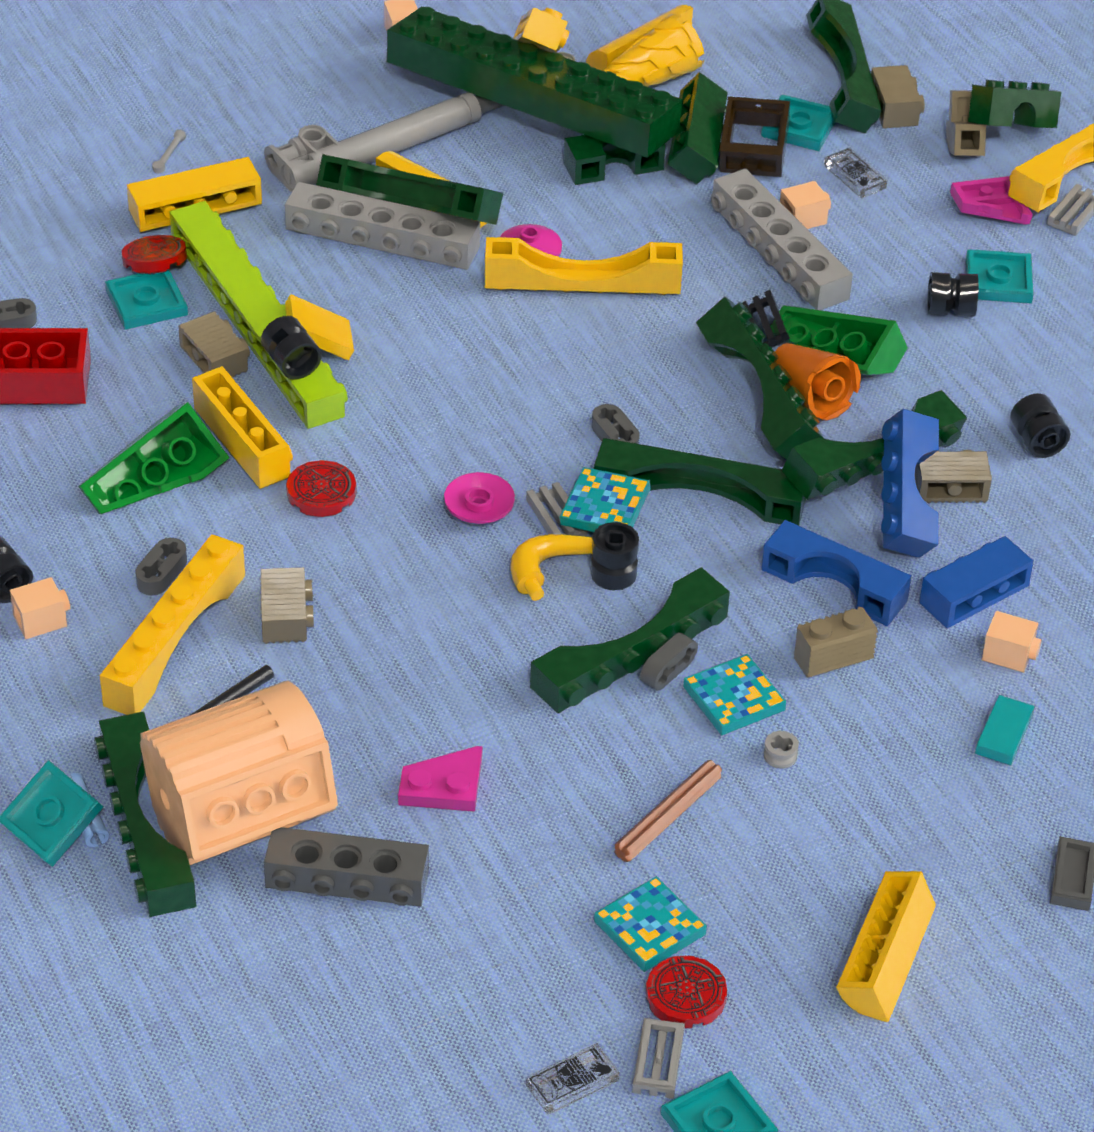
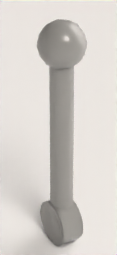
[152,129,186,173]

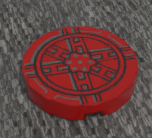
[122,235,187,274]
[286,460,357,517]
[646,955,727,1028]

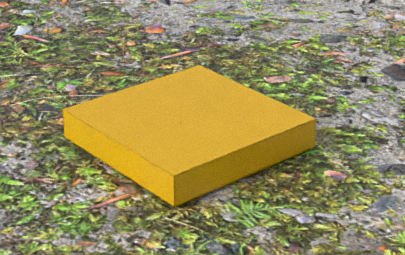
[285,294,354,360]

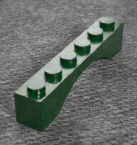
[806,0,882,133]
[316,154,503,225]
[695,296,823,460]
[781,390,967,500]
[594,438,806,526]
[530,567,730,713]
[94,711,196,917]

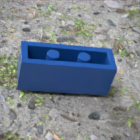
[919,536,1034,629]

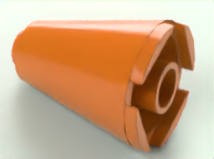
[775,343,861,420]

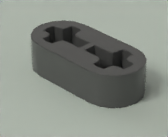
[0,298,37,328]
[592,404,640,444]
[135,537,187,595]
[640,633,698,691]

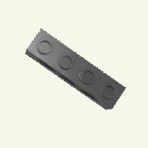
[264,827,429,907]

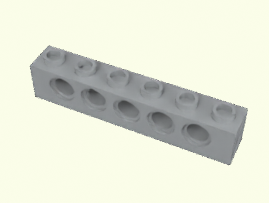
[711,168,853,310]
[285,182,480,270]

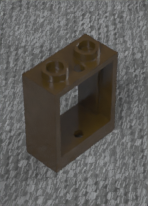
[720,96,790,177]

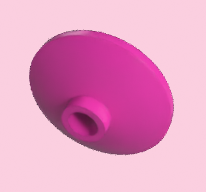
[500,224,562,257]
[444,472,515,524]

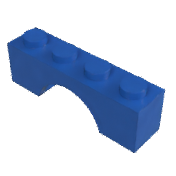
[881,409,939,558]
[761,520,912,627]

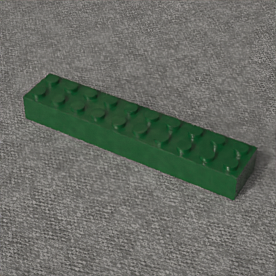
[387,6,682,157]

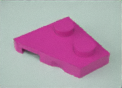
[950,176,1032,225]
[398,746,483,812]

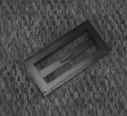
[742,289,790,348]

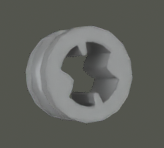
[764,731,799,769]

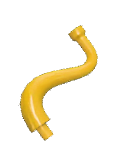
[510,534,593,601]

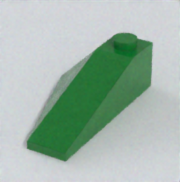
[771,305,908,375]
[78,402,230,514]

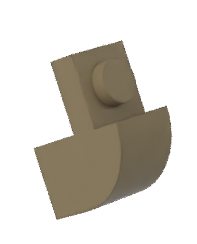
[946,90,986,156]

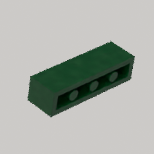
[668,72,728,184]

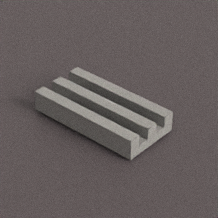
[1047,184,1094,236]
[526,482,588,536]
[632,1018,685,1099]

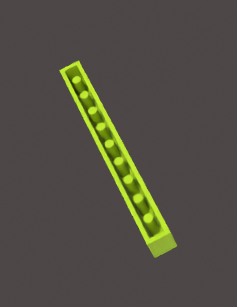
[169,201,348,429]

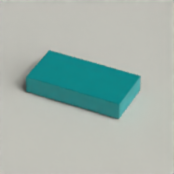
[975,695,1035,765]

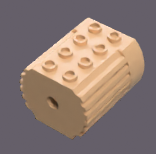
[140,681,338,865]

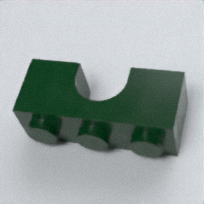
[968,79,1062,128]
[564,135,665,185]

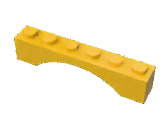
[1008,123,1094,212]
[485,237,683,295]
[100,534,245,715]

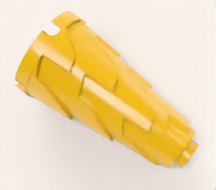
[603,14,704,87]

